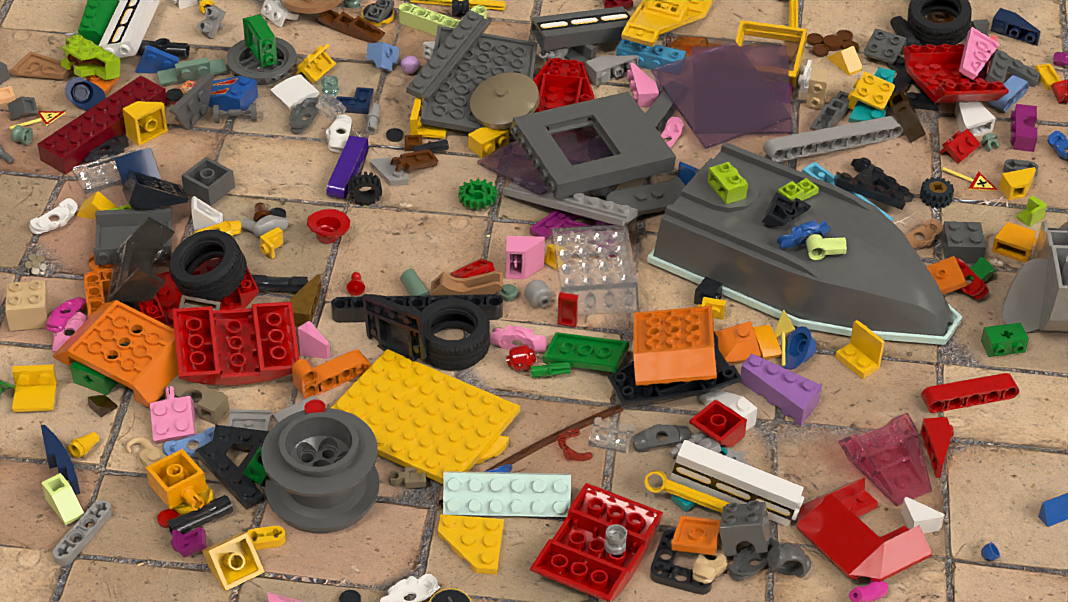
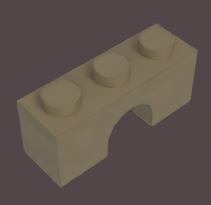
[164,375,230,425]

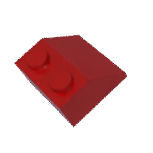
[689,399,747,447]

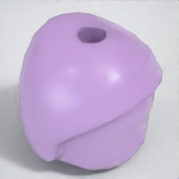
[401,55,420,74]

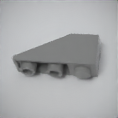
[585,55,639,86]

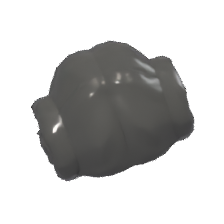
[767,542,811,578]

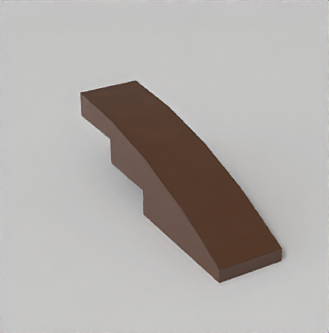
[318,10,385,43]

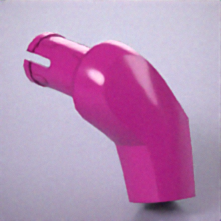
[849,580,888,602]

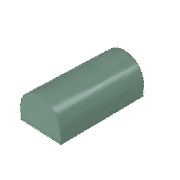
[400,268,428,296]

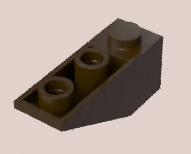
[888,89,926,143]

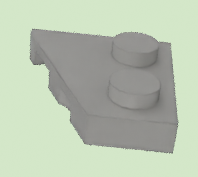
[370,157,408,186]

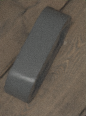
[1003,159,1039,177]

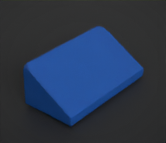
[1038,493,1068,527]

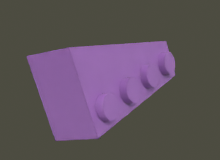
[741,353,822,426]

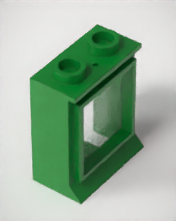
[242,14,278,68]

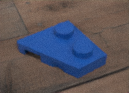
[135,45,179,73]

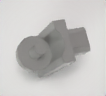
[197,4,226,39]

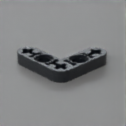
[650,530,712,595]

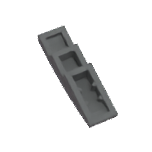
[810,91,850,131]

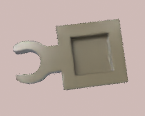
[390,467,427,488]

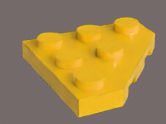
[438,514,504,575]

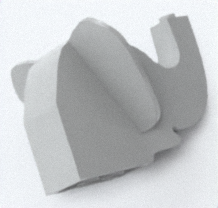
[1002,221,1068,332]

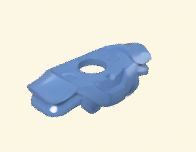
[163,427,215,458]

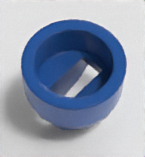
[981,542,1000,561]

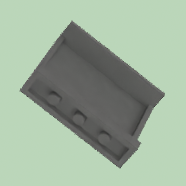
[93,207,172,265]

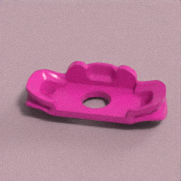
[45,297,86,333]

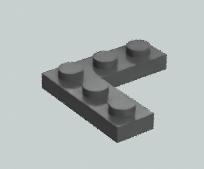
[985,49,1040,87]

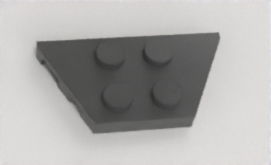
[169,73,214,130]

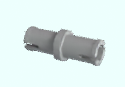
[366,103,380,135]

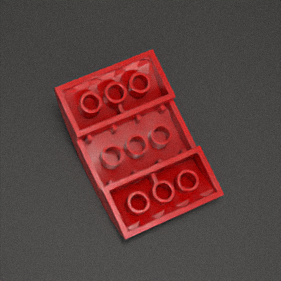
[172,301,300,385]
[530,483,663,602]

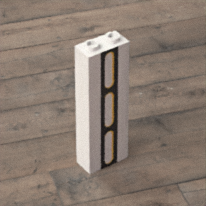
[99,0,160,58]
[670,440,805,527]

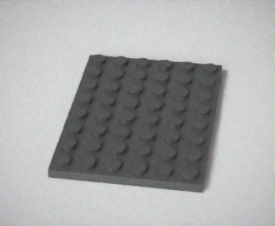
[420,26,538,140]

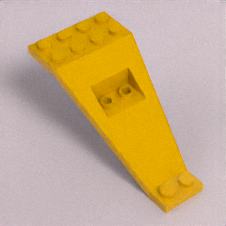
[621,0,713,47]

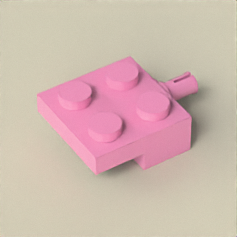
[150,386,196,444]

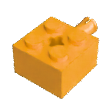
[146,448,207,511]

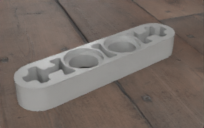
[53,500,112,566]

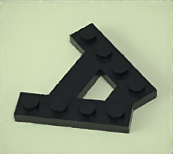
[887,56,938,111]
[834,157,914,210]
[195,424,269,510]

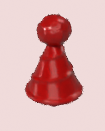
[346,272,365,296]

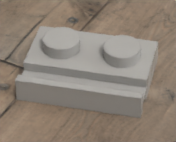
[227,409,272,431]

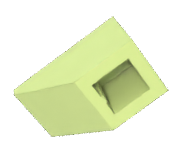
[42,473,84,525]

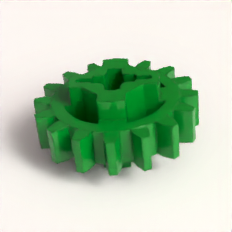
[458,178,498,211]

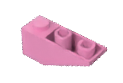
[627,63,659,108]

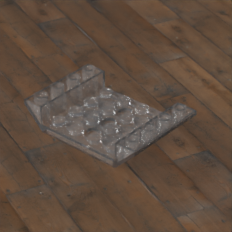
[549,224,639,315]

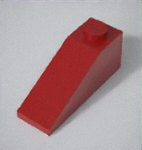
[920,417,954,478]

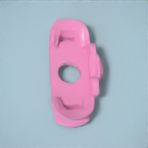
[52,312,87,354]
[490,325,547,353]

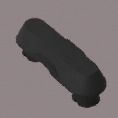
[890,16,920,46]

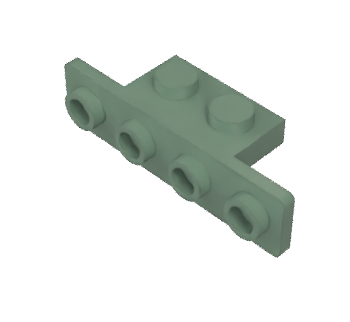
[157,57,227,86]

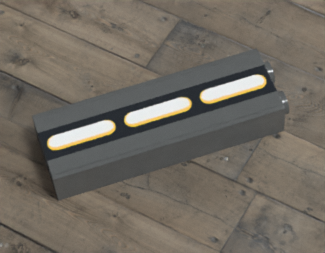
[530,6,630,50]

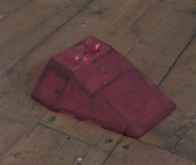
[839,413,932,506]

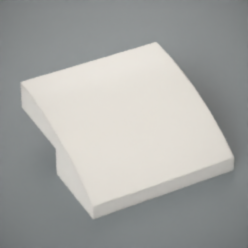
[271,74,320,111]

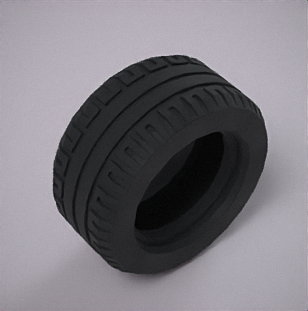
[907,0,972,46]
[169,230,247,301]
[421,298,490,371]

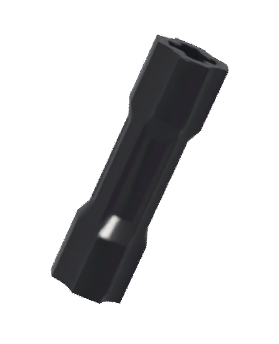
[252,275,308,294]
[167,495,233,535]

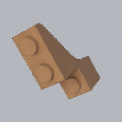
[430,271,503,295]

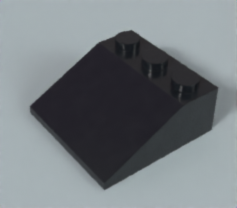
[122,170,189,210]

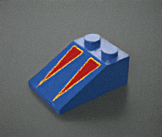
[209,76,258,115]

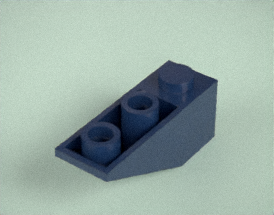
[991,8,1041,46]

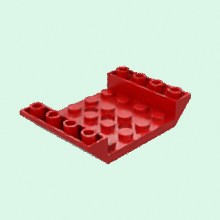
[903,44,1009,103]
[125,257,259,329]

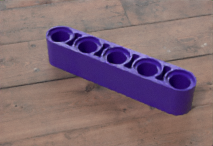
[326,136,368,199]

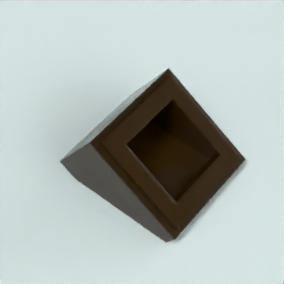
[87,395,117,417]

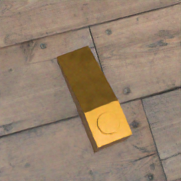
[290,274,322,327]

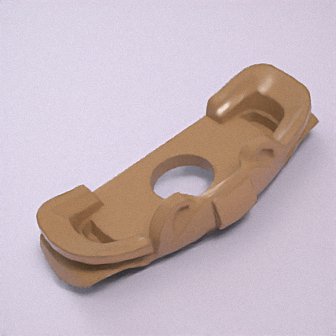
[904,218,943,249]

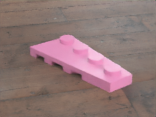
[959,27,1000,80]

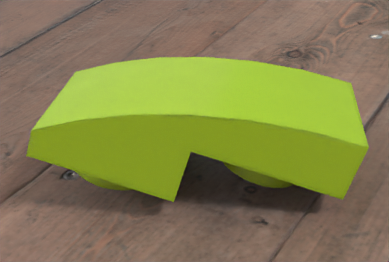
[778,178,819,201]

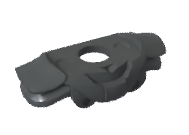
[289,98,321,134]
[632,424,691,452]
[729,538,779,581]

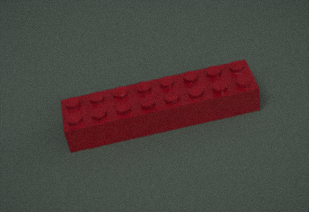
[37,75,167,175]

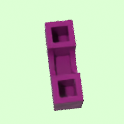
[1010,104,1037,152]

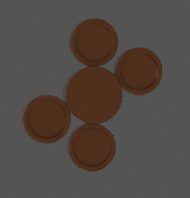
[807,30,859,57]

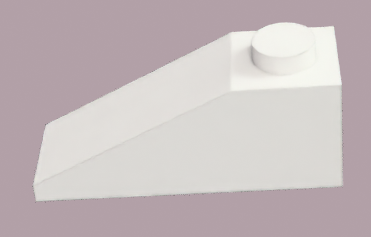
[699,389,758,431]

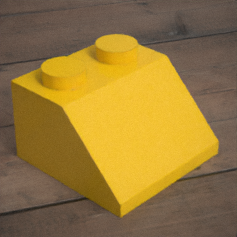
[123,101,168,146]
[202,532,264,591]

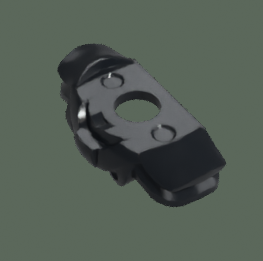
[83,134,129,168]

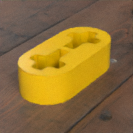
[247,526,286,550]

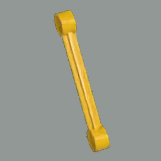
[644,470,730,513]

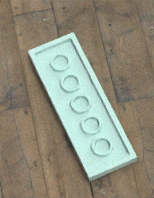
[443,471,571,517]

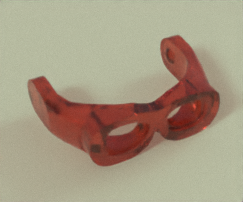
[557,428,593,461]

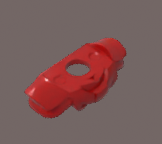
[956,258,989,299]

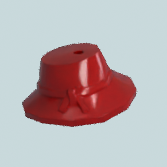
[307,209,351,244]

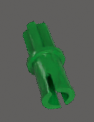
[531,362,571,378]

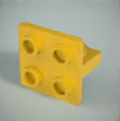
[294,44,336,84]

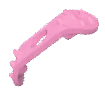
[661,117,683,149]

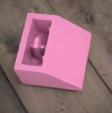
[506,236,545,279]

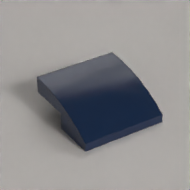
[114,147,162,186]

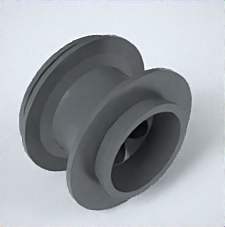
[261,408,379,533]

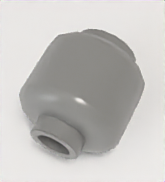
[524,280,552,308]

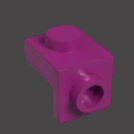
[171,527,207,558]

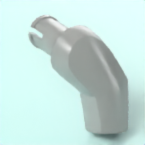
[539,47,570,62]
[241,215,288,237]

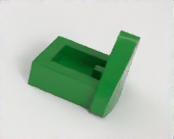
[968,257,997,282]

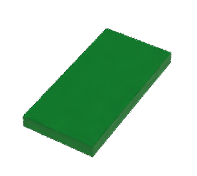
[542,332,630,373]

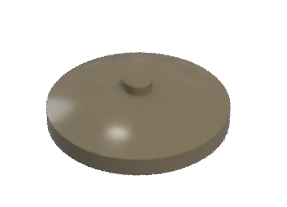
[470,72,540,129]

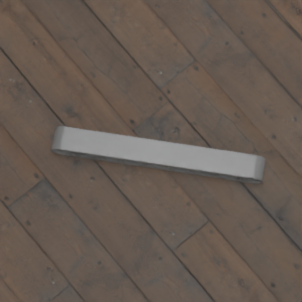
[763,116,903,162]

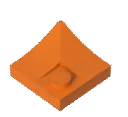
[715,321,762,365]

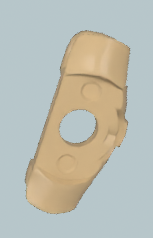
[692,538,728,584]

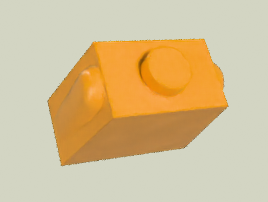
[991,222,1037,263]

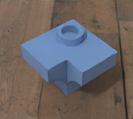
[366,42,399,71]

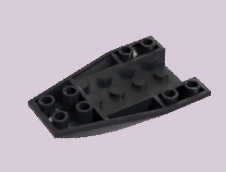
[608,330,742,406]

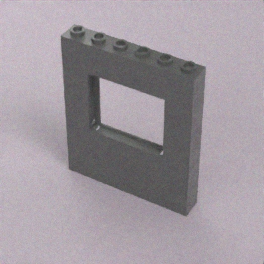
[510,92,676,199]

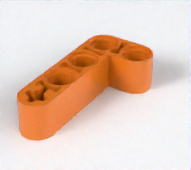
[83,268,123,317]
[292,349,371,399]

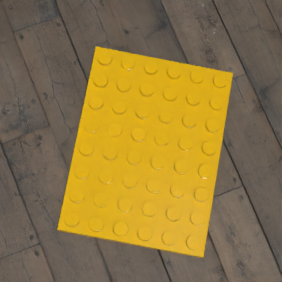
[331,349,520,484]

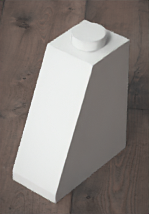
[954,102,996,137]

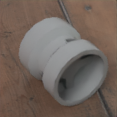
[604,524,627,555]

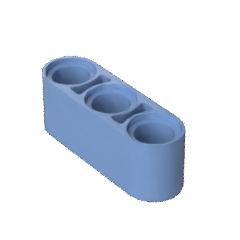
[989,75,1030,112]

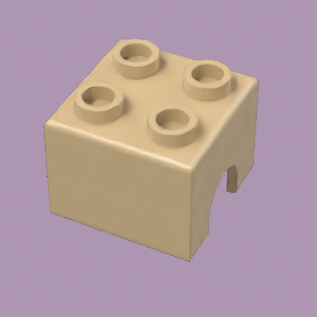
[5,280,50,331]

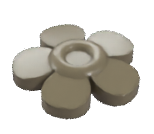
[25,254,47,275]

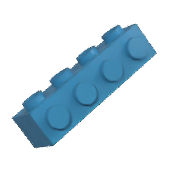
[616,39,687,77]

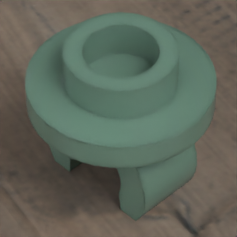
[980,133,1000,152]

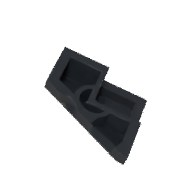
[762,192,811,227]

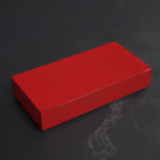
[557,292,579,327]

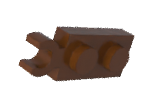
[390,149,439,172]

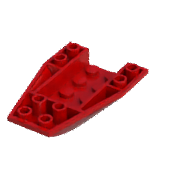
[533,58,594,130]

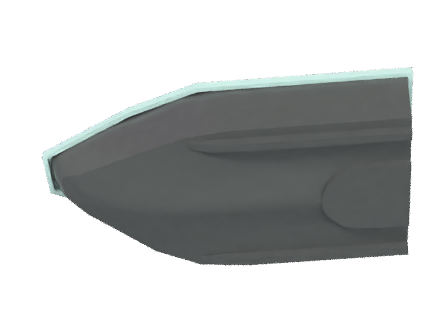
[647,142,962,345]

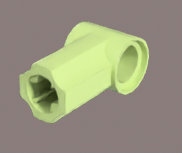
[806,234,847,260]

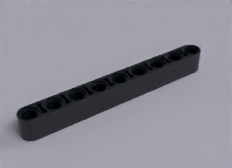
[331,294,503,323]

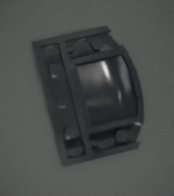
[362,294,427,361]

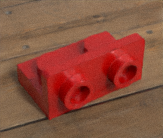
[450,258,495,278]

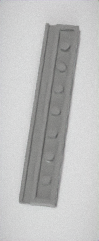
[503,178,638,227]

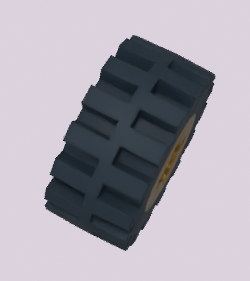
[920,177,954,209]

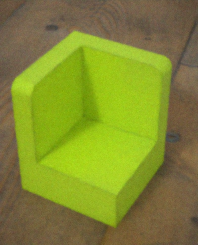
[1016,195,1047,227]

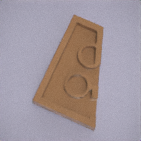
[11,51,74,80]

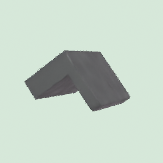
[564,44,596,67]

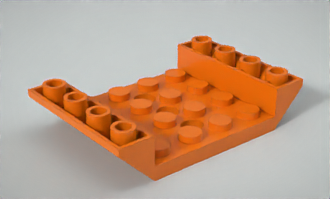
[53,300,179,408]
[633,306,717,386]

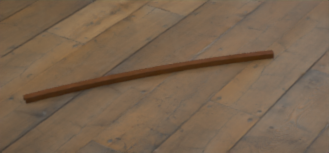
[439,404,623,507]

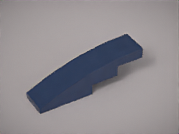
[41,424,80,495]

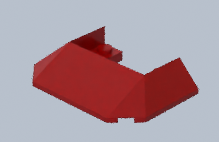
[797,478,932,582]

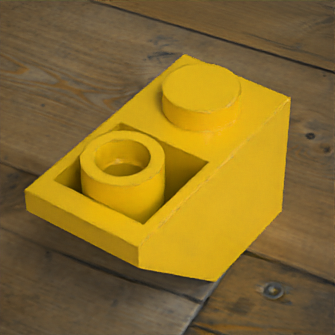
[468,127,509,158]
[999,167,1036,201]

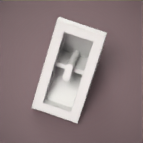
[191,196,223,230]
[901,497,945,533]

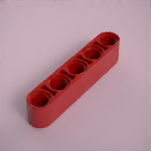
[921,373,1020,413]

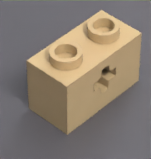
[806,68,829,110]

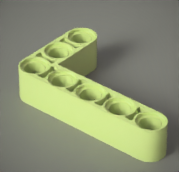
[399,3,487,36]

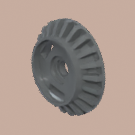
[226,37,297,85]

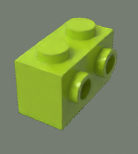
[708,162,748,205]

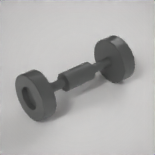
[213,103,257,122]

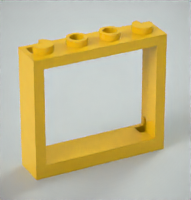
[729,20,807,87]

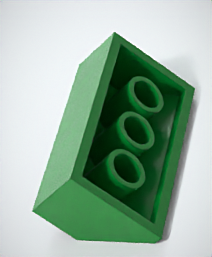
[78,0,120,46]

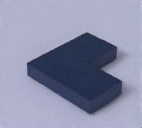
[334,87,374,114]

